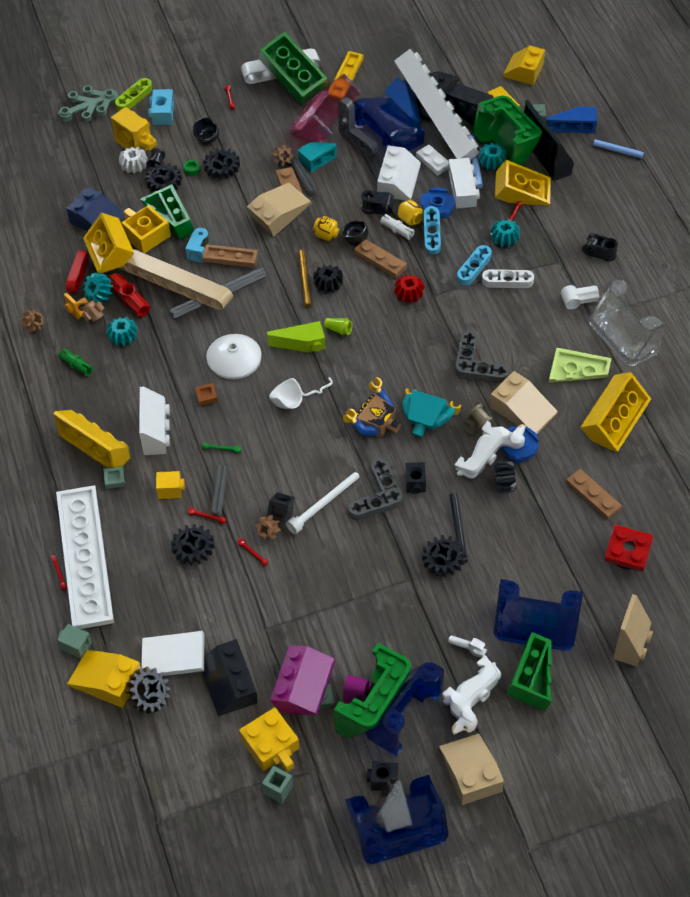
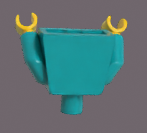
[402,388,461,438]

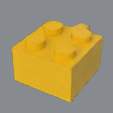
[111,107,157,152]
[121,205,171,253]
[239,707,300,772]

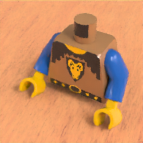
[343,377,401,437]

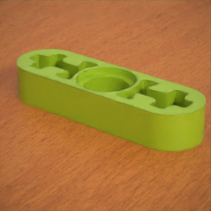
[115,78,152,112]

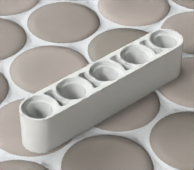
[241,49,321,84]

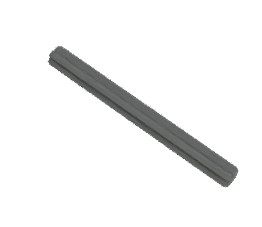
[169,267,266,319]

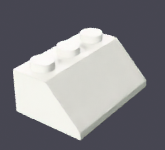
[377,145,421,201]
[139,387,170,455]

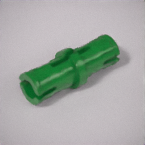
[58,348,93,376]

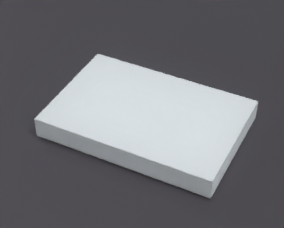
[142,631,204,678]

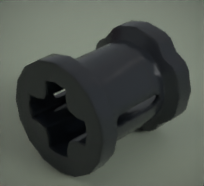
[147,148,166,168]

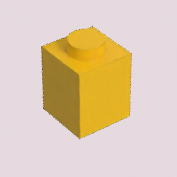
[156,471,185,499]

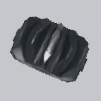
[313,264,343,294]
[494,461,516,494]

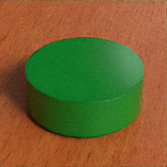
[183,160,200,176]

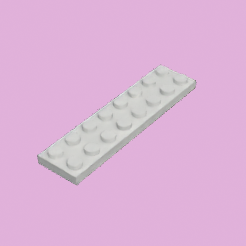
[56,485,114,629]

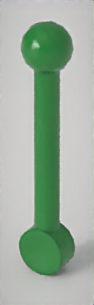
[202,442,241,454]

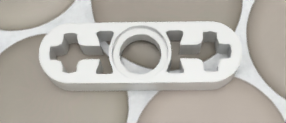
[482,270,534,288]

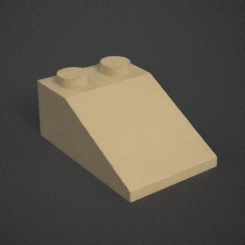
[247,183,312,237]
[490,371,558,434]
[613,594,653,667]
[439,734,504,805]

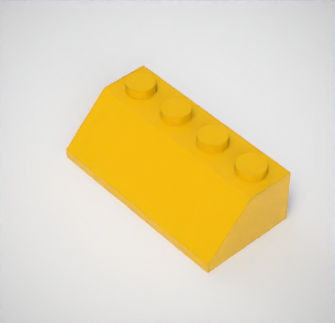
[581,372,651,452]
[53,410,130,468]

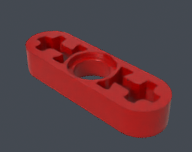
[66,250,89,293]

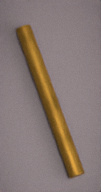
[298,250,312,308]

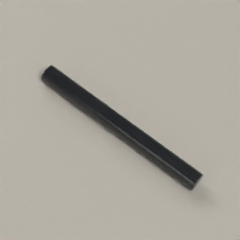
[450,493,468,563]

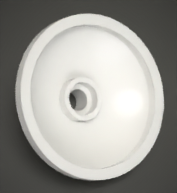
[206,334,261,380]

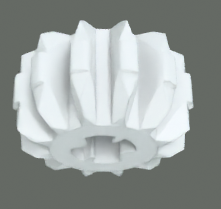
[119,146,148,175]

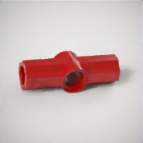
[109,273,151,317]

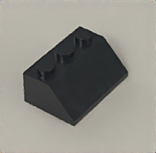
[202,639,258,716]

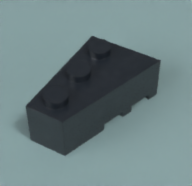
[445,84,494,126]

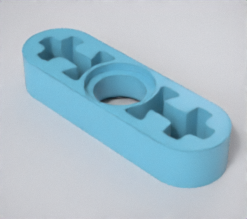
[424,206,441,255]
[457,245,492,286]

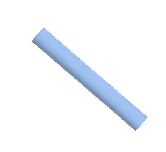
[593,139,644,159]

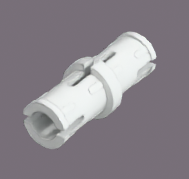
[380,214,415,240]

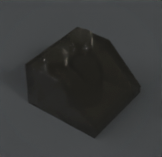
[373,777,412,832]

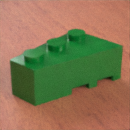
[141,184,195,239]
[506,632,551,711]

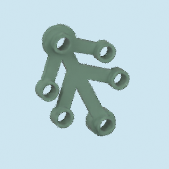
[58,85,118,122]

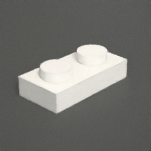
[416,145,449,176]

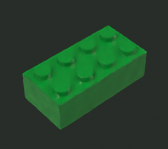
[259,32,328,106]

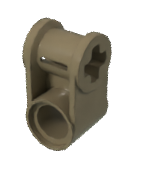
[463,404,493,436]

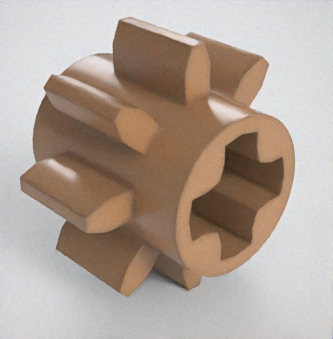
[272,144,294,166]
[81,300,104,322]
[20,309,44,333]
[255,515,281,541]

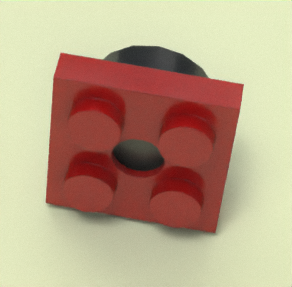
[604,524,654,572]

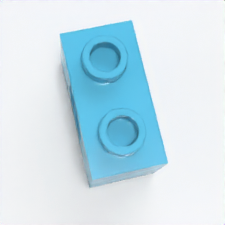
[148,89,174,125]

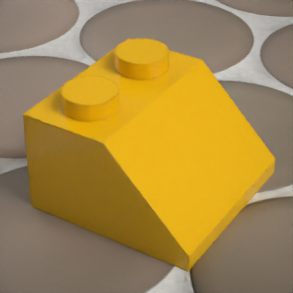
[503,46,545,85]

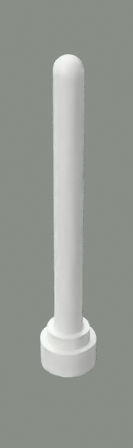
[286,472,359,534]

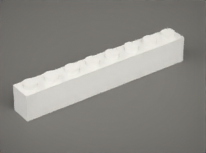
[394,49,479,160]

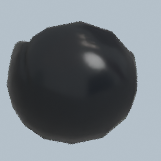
[193,117,219,144]
[342,220,369,245]

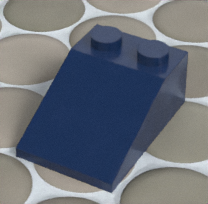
[66,187,126,231]

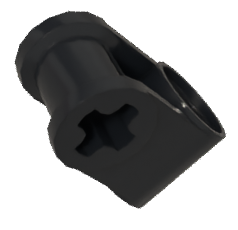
[360,190,394,215]
[582,233,618,261]

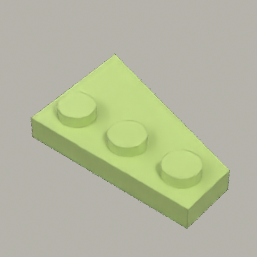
[549,348,612,383]

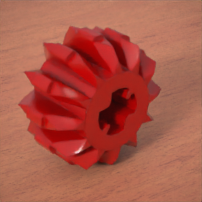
[394,274,425,304]

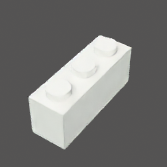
[448,158,480,209]

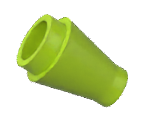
[324,318,353,336]

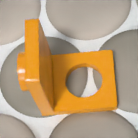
[64,293,89,320]

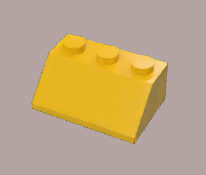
[83,212,134,273]

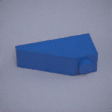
[384,77,421,124]
[546,106,597,133]

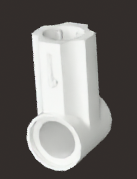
[561,285,599,310]

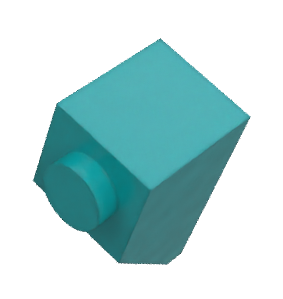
[298,142,337,173]

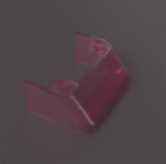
[289,74,363,143]

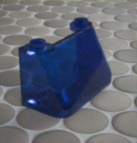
[353,97,425,151]
[493,579,583,651]
[365,662,444,757]
[345,775,449,864]

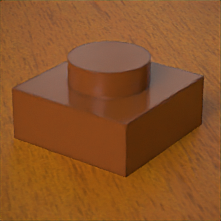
[195,383,218,406]

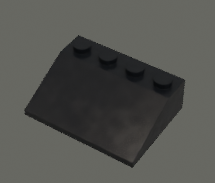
[524,100,574,181]

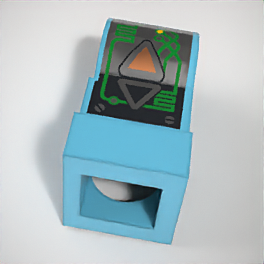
[185,228,209,263]

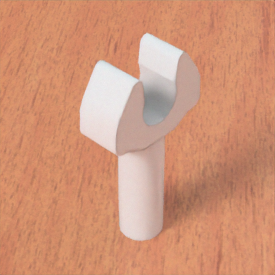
[448,635,487,657]

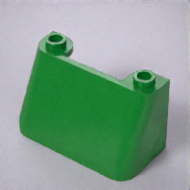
[473,95,542,166]
[334,643,411,738]

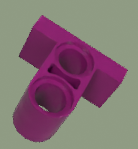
[343,674,372,704]

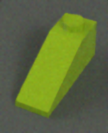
[267,321,326,353]

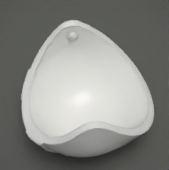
[269,378,302,409]

